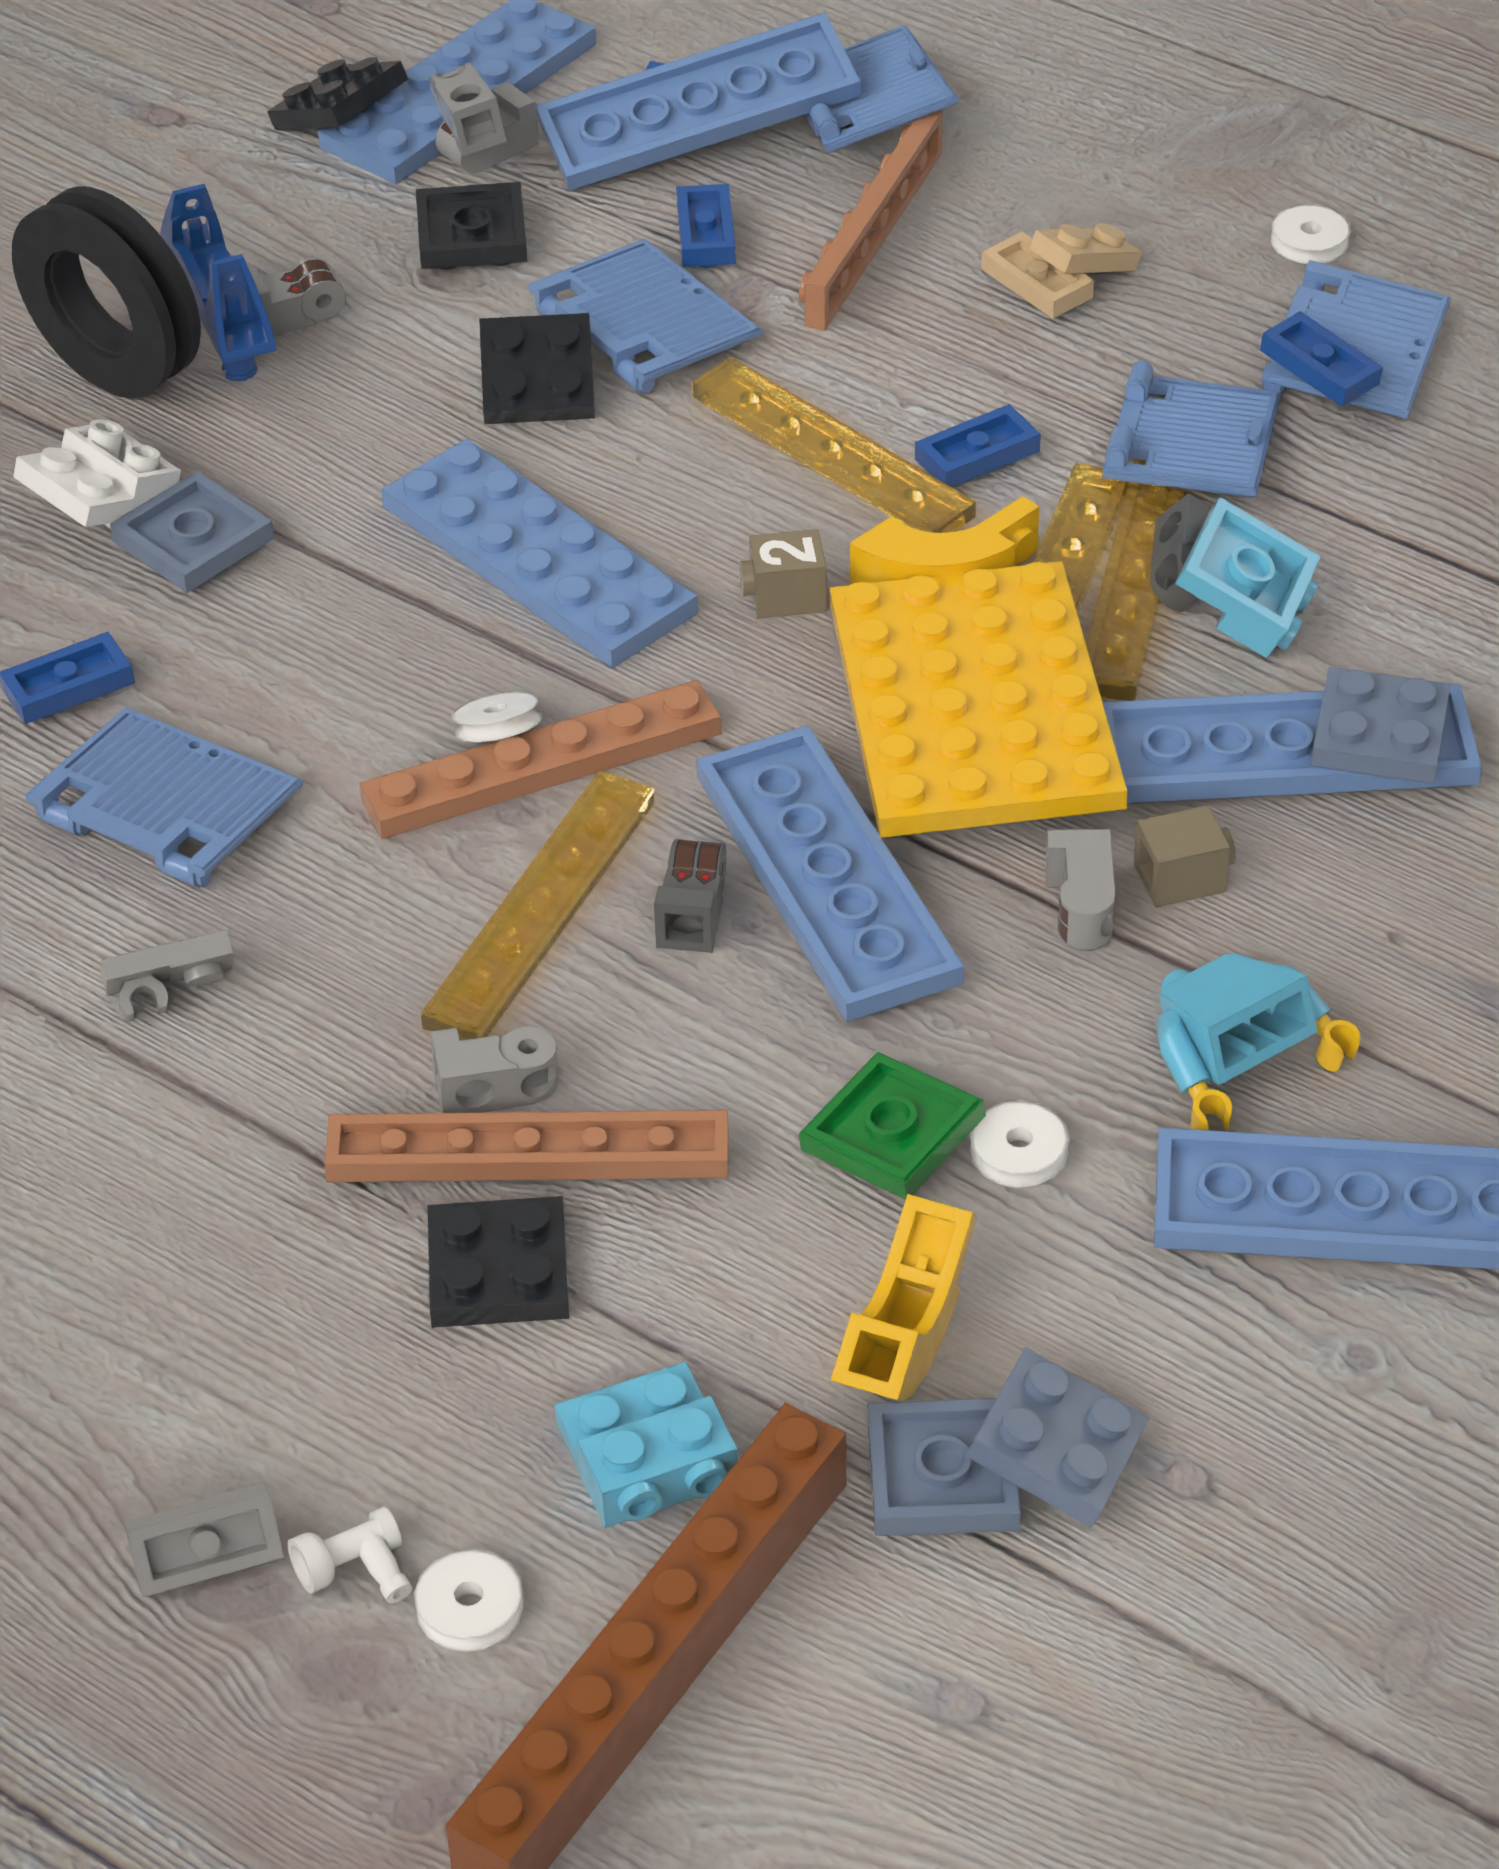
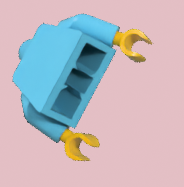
[1156,953,1360,1131]

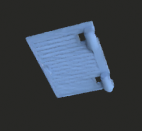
[804,25,959,153]
[528,239,763,394]
[1261,260,1451,419]
[1102,360,1281,498]
[25,707,303,887]

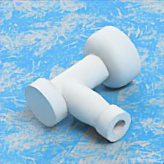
[288,1506,412,1604]

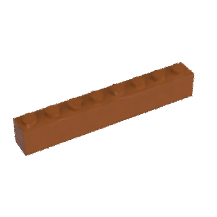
[446,1402,846,1869]

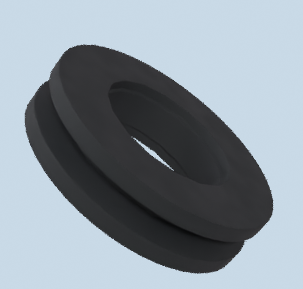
[11,186,201,398]

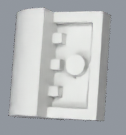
[13,419,181,529]

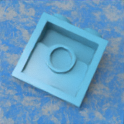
[1175,497,1321,658]
[554,1362,738,1528]

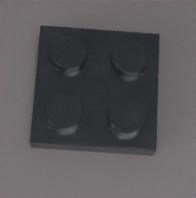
[267,57,408,130]
[416,182,528,270]
[479,313,595,424]
[427,1196,569,1328]

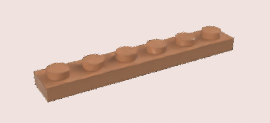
[799,110,943,331]
[359,680,721,839]
[324,1110,729,1182]

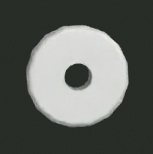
[1270,204,1351,264]
[451,691,543,742]
[969,1100,1070,1188]
[414,1548,525,1652]

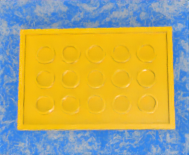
[829,561,1127,838]

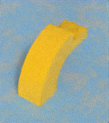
[850,496,1039,585]
[831,1194,977,1402]

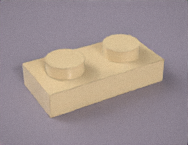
[1029,223,1143,274]
[981,231,1094,319]

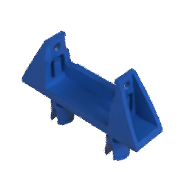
[160,184,277,381]

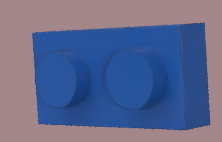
[676,184,736,268]
[1260,311,1383,407]
[915,404,1041,490]
[0,632,135,724]

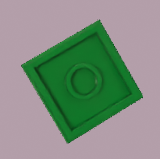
[798,1052,986,1200]

